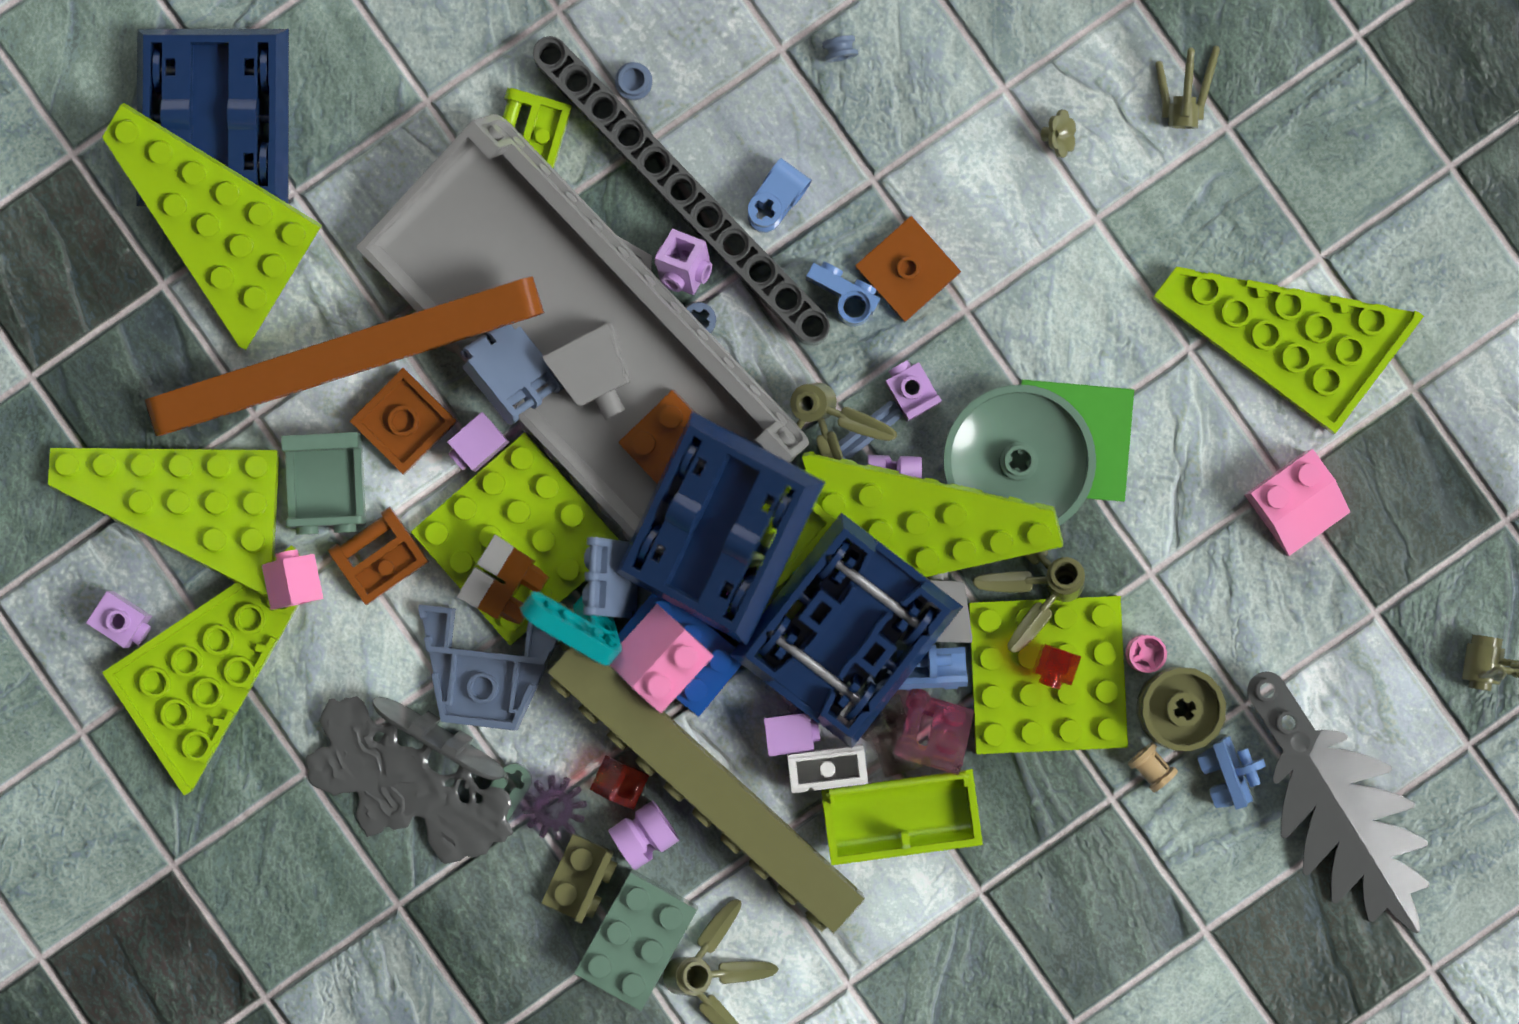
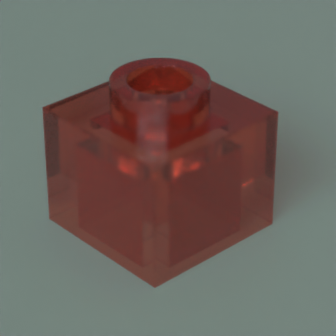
[1032,644,1081,690]
[589,755,650,810]

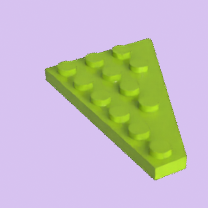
[102,103,322,351]
[1152,266,1424,434]
[48,448,279,597]
[802,451,1064,577]
[102,545,301,796]

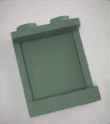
[281,432,366,535]

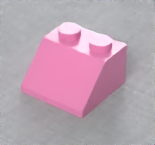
[1244,449,1350,556]
[610,604,714,713]

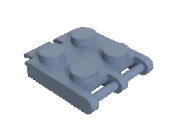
[460,325,564,425]
[582,537,638,619]

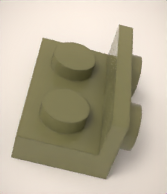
[541,833,618,924]

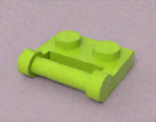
[502,88,572,169]

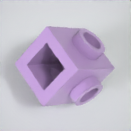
[655,229,712,295]

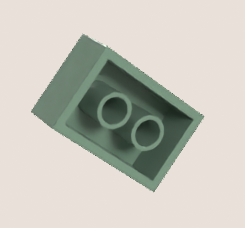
[574,869,698,1011]

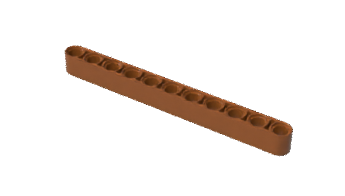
[144,276,544,436]

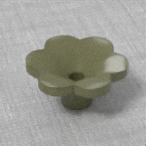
[1040,110,1076,158]

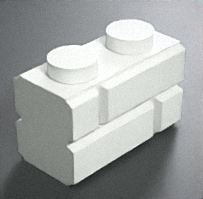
[787,744,868,793]

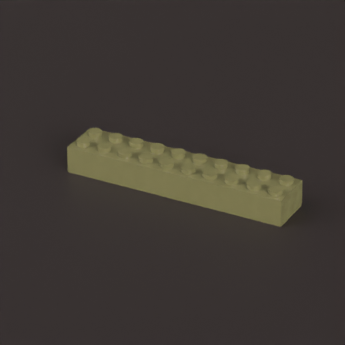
[548,647,865,934]

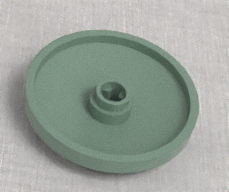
[943,385,1096,526]

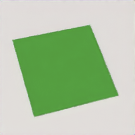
[1021,379,1135,502]

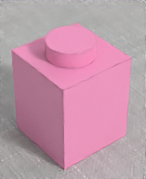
[262,549,323,610]

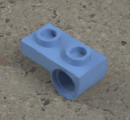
[806,261,881,327]

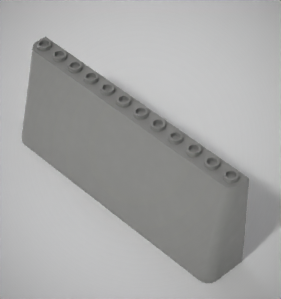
[356,114,809,558]

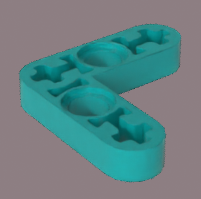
[520,592,622,666]

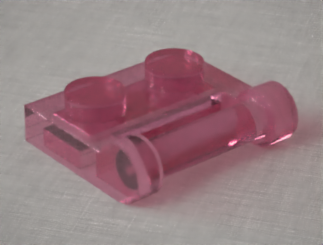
[895,689,974,775]

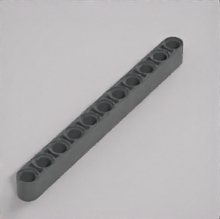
[533,36,830,346]

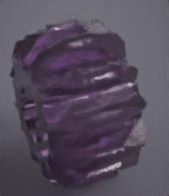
[522,775,587,840]

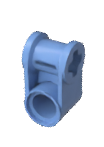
[748,158,812,233]

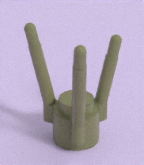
[1155,46,1220,129]

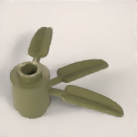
[790,383,897,460]
[972,550,1085,653]
[1462,634,1519,691]
[663,899,779,1024]

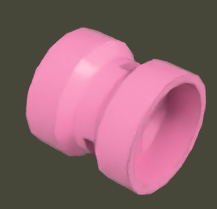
[1125,635,1167,673]

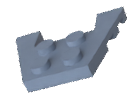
[418,605,559,731]

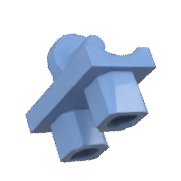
[896,644,968,691]
[1197,736,1266,810]

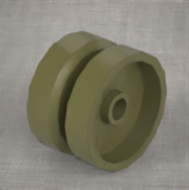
[1136,667,1226,751]

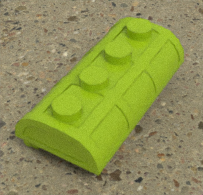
[821,769,983,866]

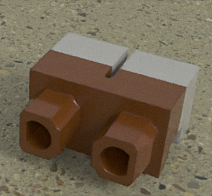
[457,535,549,625]

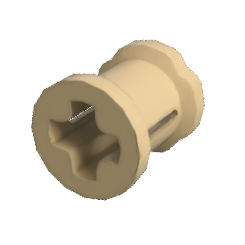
[1128,742,1178,793]

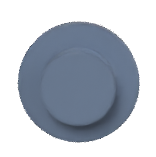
[615,62,653,101]

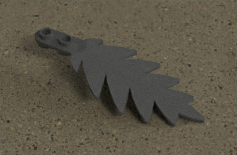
[1247,672,1429,933]

